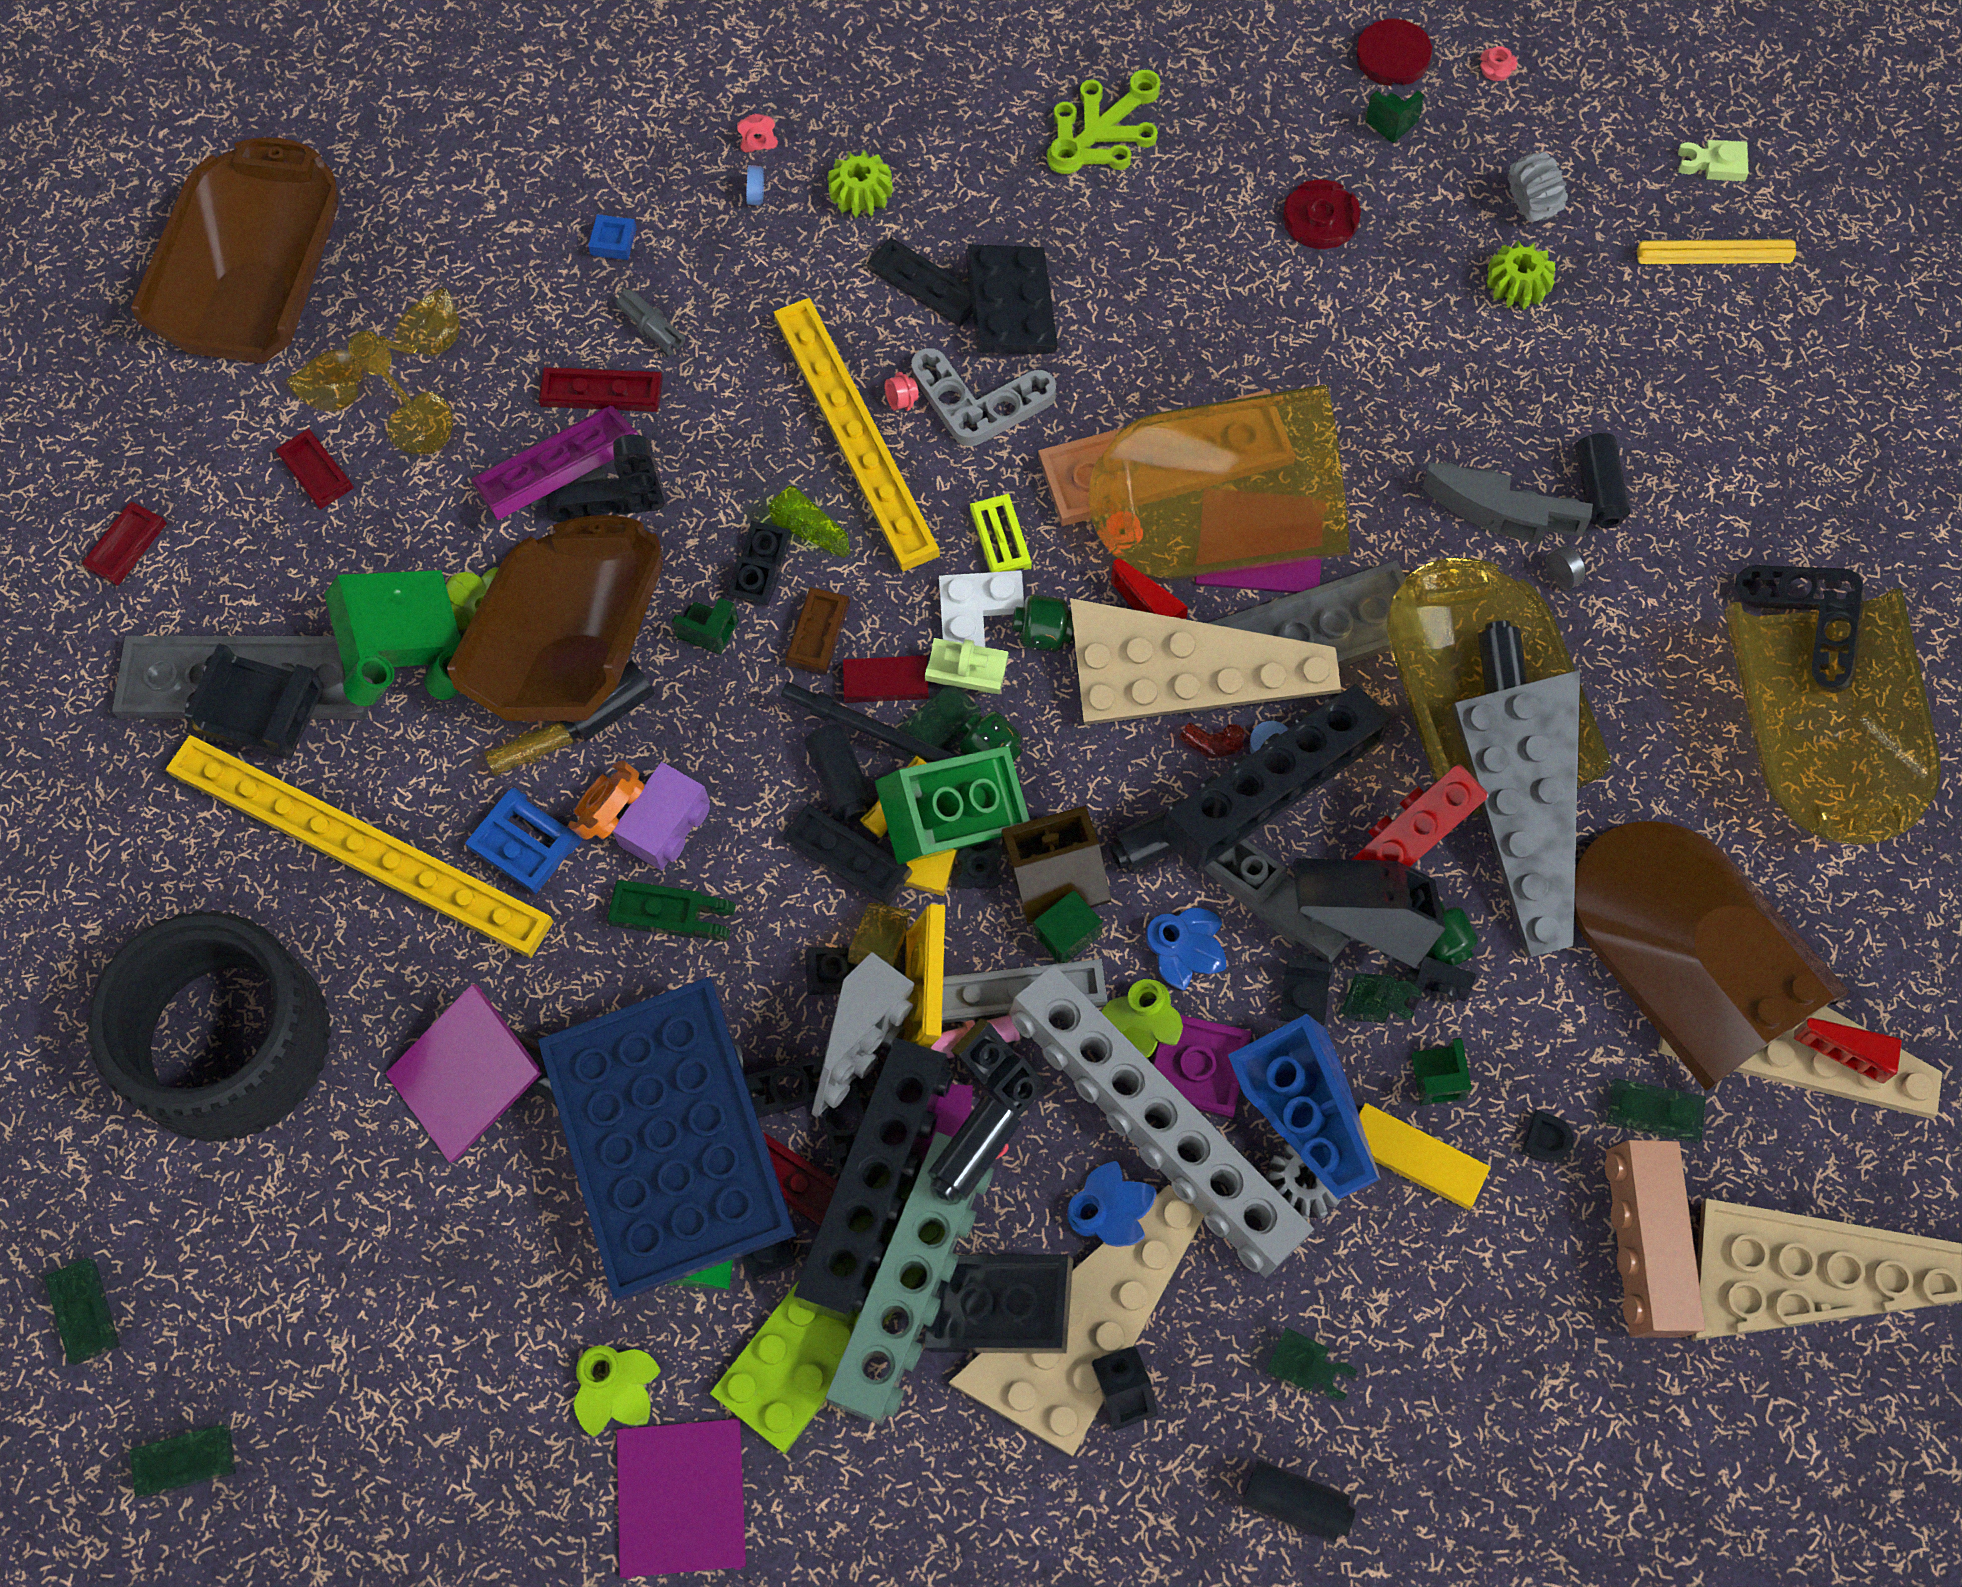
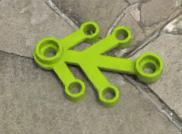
[1047,70,1160,174]

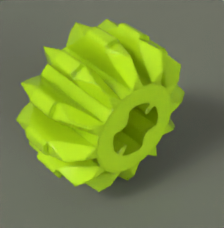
[828,149,893,218]
[1486,240,1556,310]

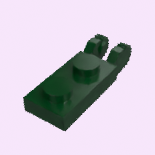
[606,880,736,942]

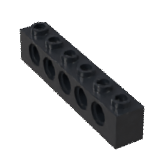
[1161,683,1392,872]
[793,1037,954,1325]

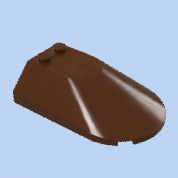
[131,137,339,364]
[447,515,663,722]
[1574,821,1850,1091]

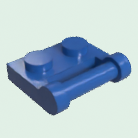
[465,788,583,895]

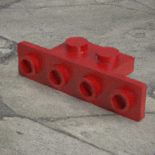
[1351,764,1488,867]

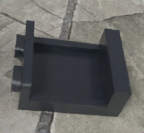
[184,643,325,761]

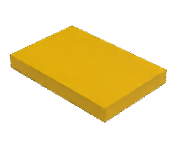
[902,904,945,1048]

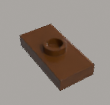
[785,587,850,675]

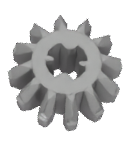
[1508,151,1568,222]
[1265,1144,1341,1221]

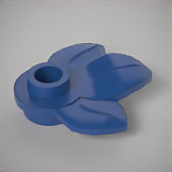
[1145,908,1227,991]
[1067,1161,1157,1247]

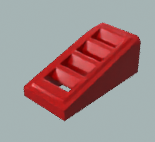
[1111,557,1188,620]
[1793,1017,1902,1084]

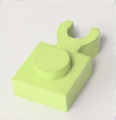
[1678,140,1749,181]

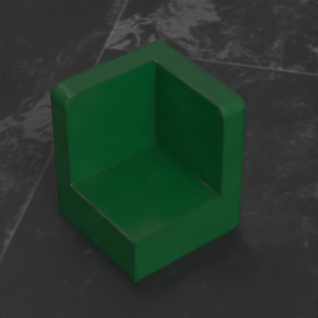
[1365,90,1425,144]
[671,598,739,655]
[1033,891,1103,964]
[1411,1038,1472,1106]

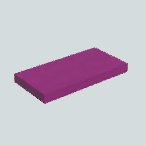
[471,406,638,520]

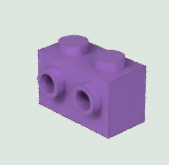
[612,761,710,871]

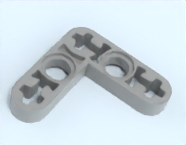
[911,348,1056,446]

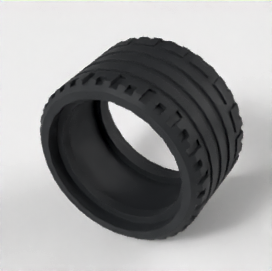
[86,910,331,1142]

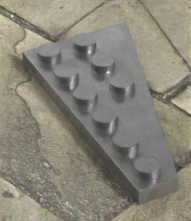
[1451,670,1580,958]

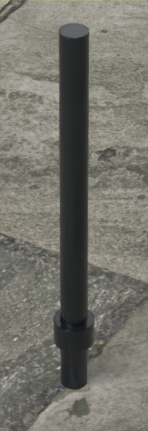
[781,682,1022,787]

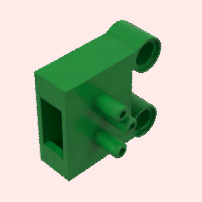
[324,570,461,707]

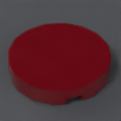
[1356,18,1432,86]
[1283,179,1361,250]

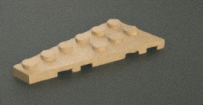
[1070,598,1341,725]
[1658,1006,1942,1119]
[949,1185,1204,1457]
[1691,1199,1962,1341]

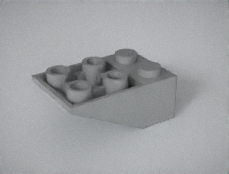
[812,952,915,1118]

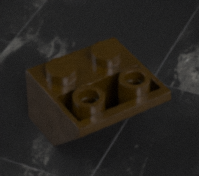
[1001,805,1111,926]

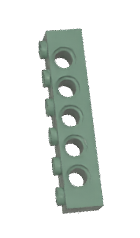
[826,1132,994,1426]

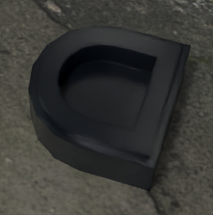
[1520,1109,1574,1164]

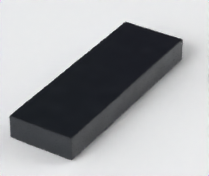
[867,237,972,327]
[783,803,913,907]

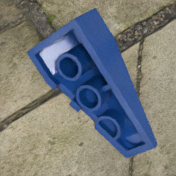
[1228,1014,1380,1200]

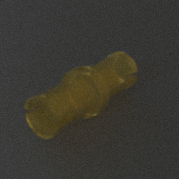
[485,721,575,776]

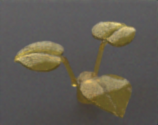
[286,287,460,454]

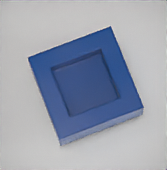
[588,214,637,260]

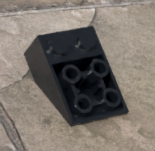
[1293,858,1446,968]

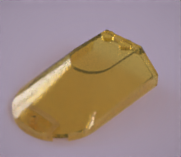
[1088,385,1351,579]
[1387,558,1611,816]
[1724,588,1941,845]

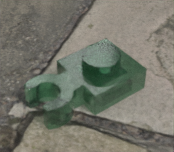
[1341,973,1422,1023]
[1265,1327,1357,1402]

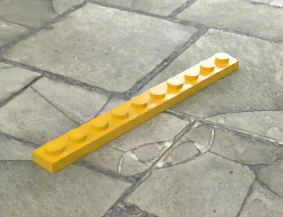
[166,735,554,959]

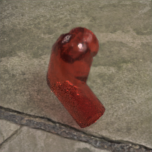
[1179,722,1246,759]

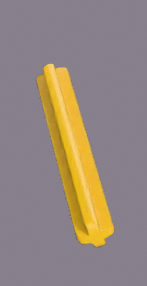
[1637,239,1796,264]

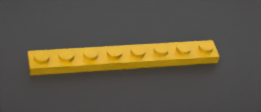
[774,297,940,572]

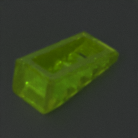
[768,485,850,558]

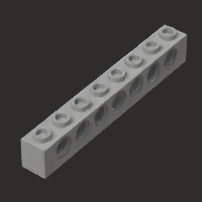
[1009,964,1314,1279]

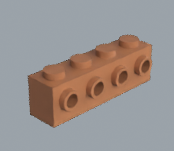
[1605,1140,1706,1338]

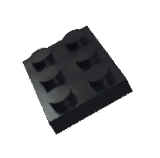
[965,244,1058,354]
[925,1254,1073,1354]

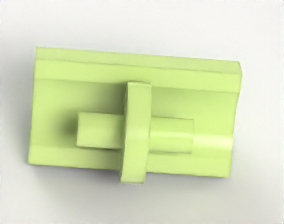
[925,638,1009,695]

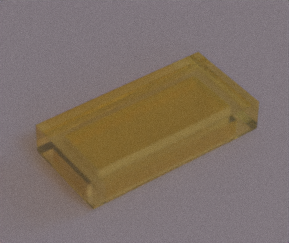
[848,902,911,967]

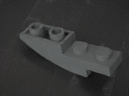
[1422,462,1593,544]
[1204,839,1350,963]

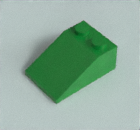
[875,746,1030,865]

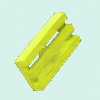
[970,494,1032,572]

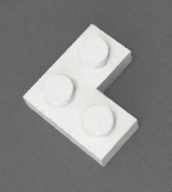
[939,570,1024,647]

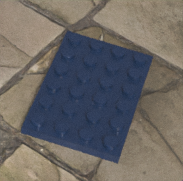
[538,976,797,1303]

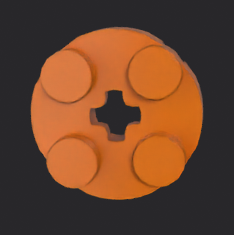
[569,760,645,840]

